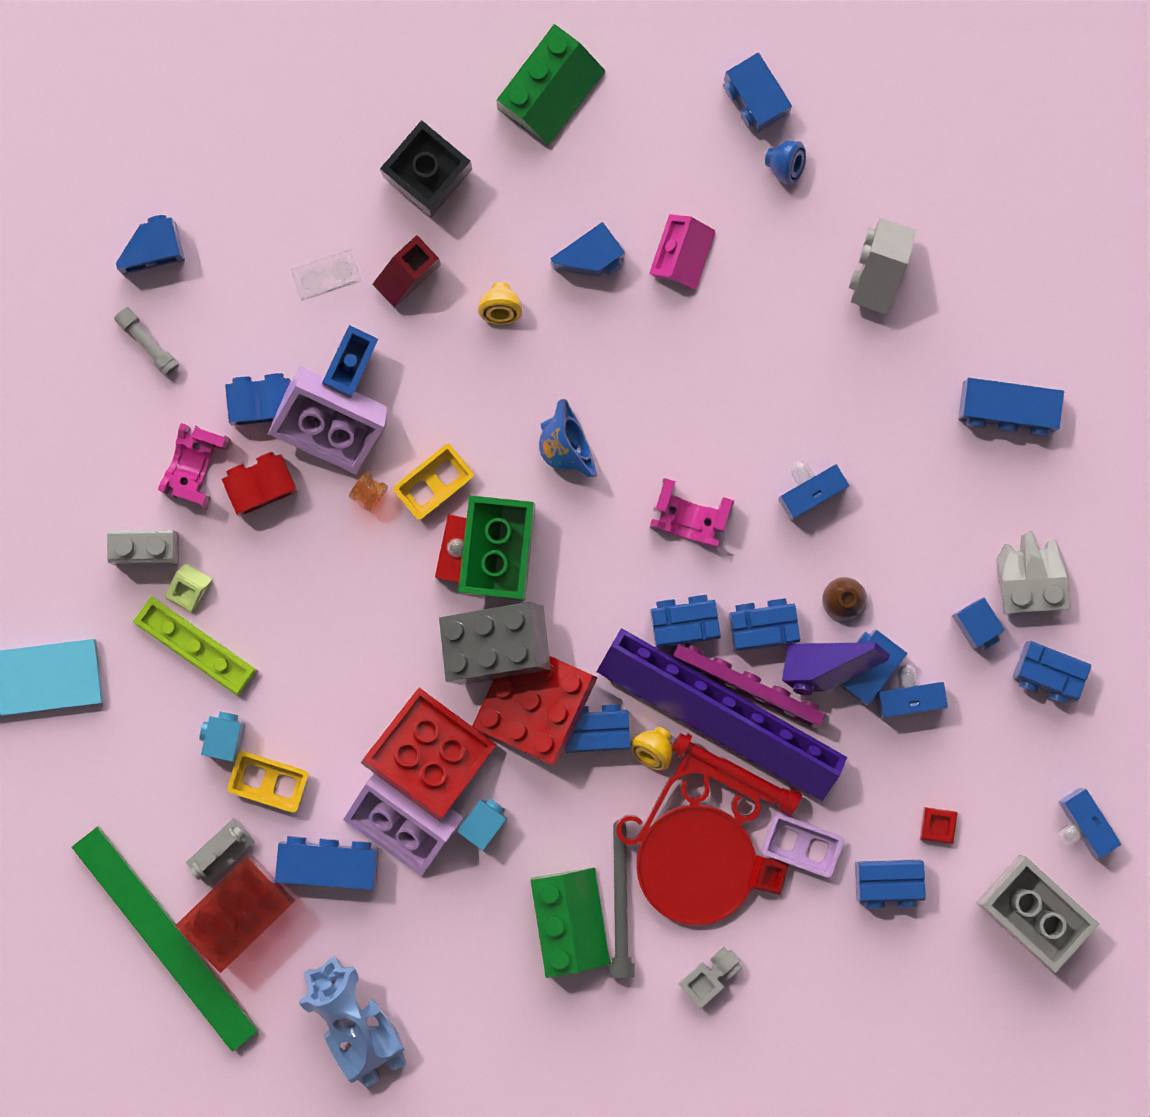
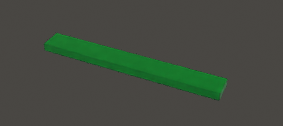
[71,826,259,1052]

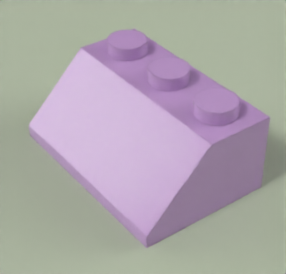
[268,366,387,475]
[343,774,464,876]

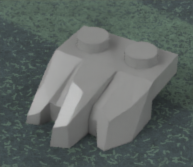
[997,531,1070,614]

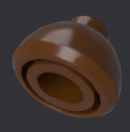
[822,577,867,622]

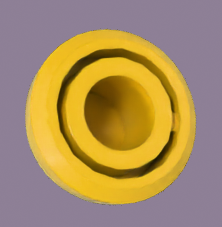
[478,282,523,325]
[630,727,673,770]

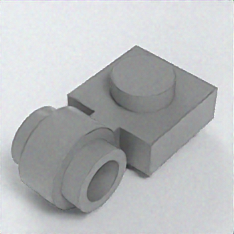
[678,947,742,1009]

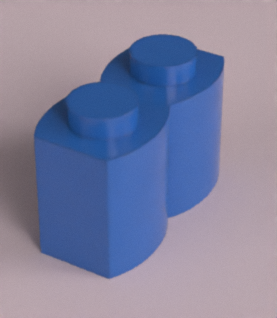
[225,373,291,426]

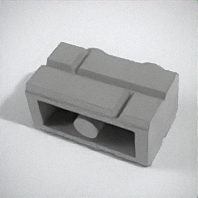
[107,530,179,565]

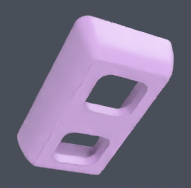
[762,813,844,878]

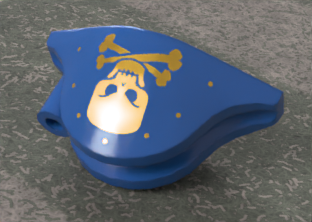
[539,399,597,478]

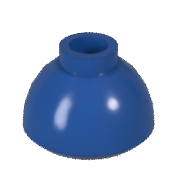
[765,140,806,185]

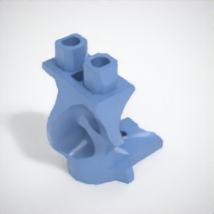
[299,956,406,1088]

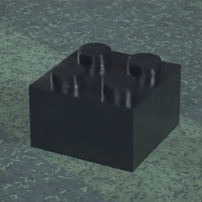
[380,120,472,218]

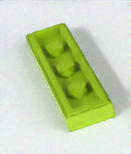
[133,596,257,696]

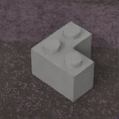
[849,218,916,315]

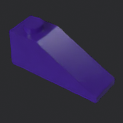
[782,642,890,695]

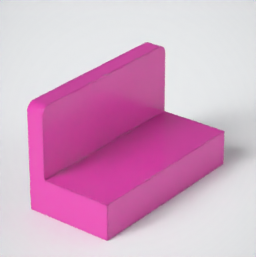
[649,214,715,290]

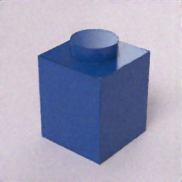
[952,597,1005,650]

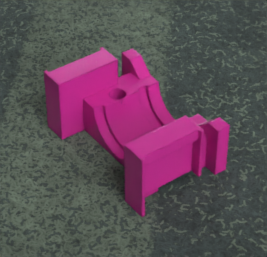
[158,423,231,509]
[649,478,735,548]

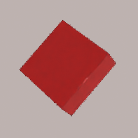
[920,807,958,844]
[748,855,789,895]

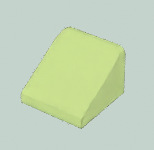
[165,564,212,613]

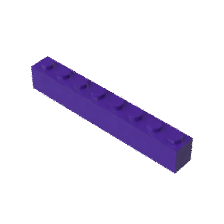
[596,628,847,801]

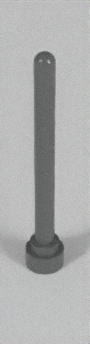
[609,820,635,978]

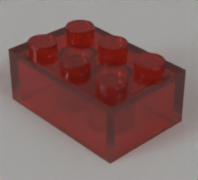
[175,854,296,973]

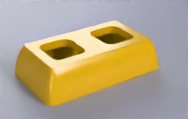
[393,444,474,520]
[227,751,308,813]

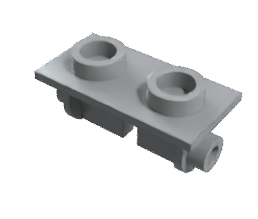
[185,818,255,886]

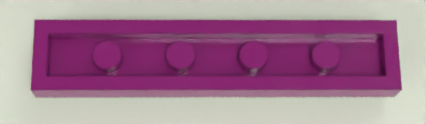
[672,643,826,730]

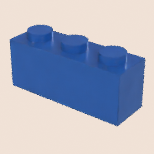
[958,377,1064,437]
[275,836,379,890]

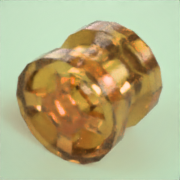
[349,471,388,512]

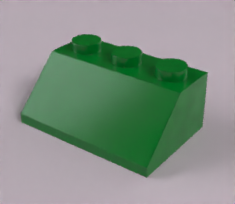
[496,24,605,146]
[458,495,536,601]
[530,867,610,978]

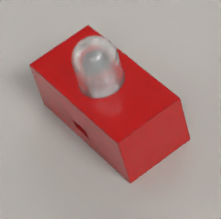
[435,514,466,583]

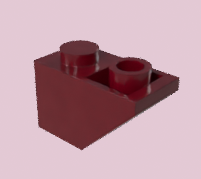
[372,235,441,308]

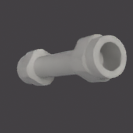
[114,307,179,377]

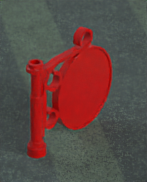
[616,733,802,925]

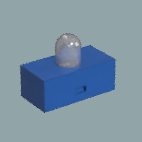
[778,461,849,520]
[876,664,948,718]
[1058,788,1122,858]

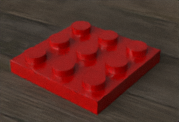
[472,656,598,767]
[361,687,497,822]

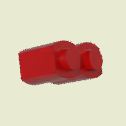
[221,452,298,517]

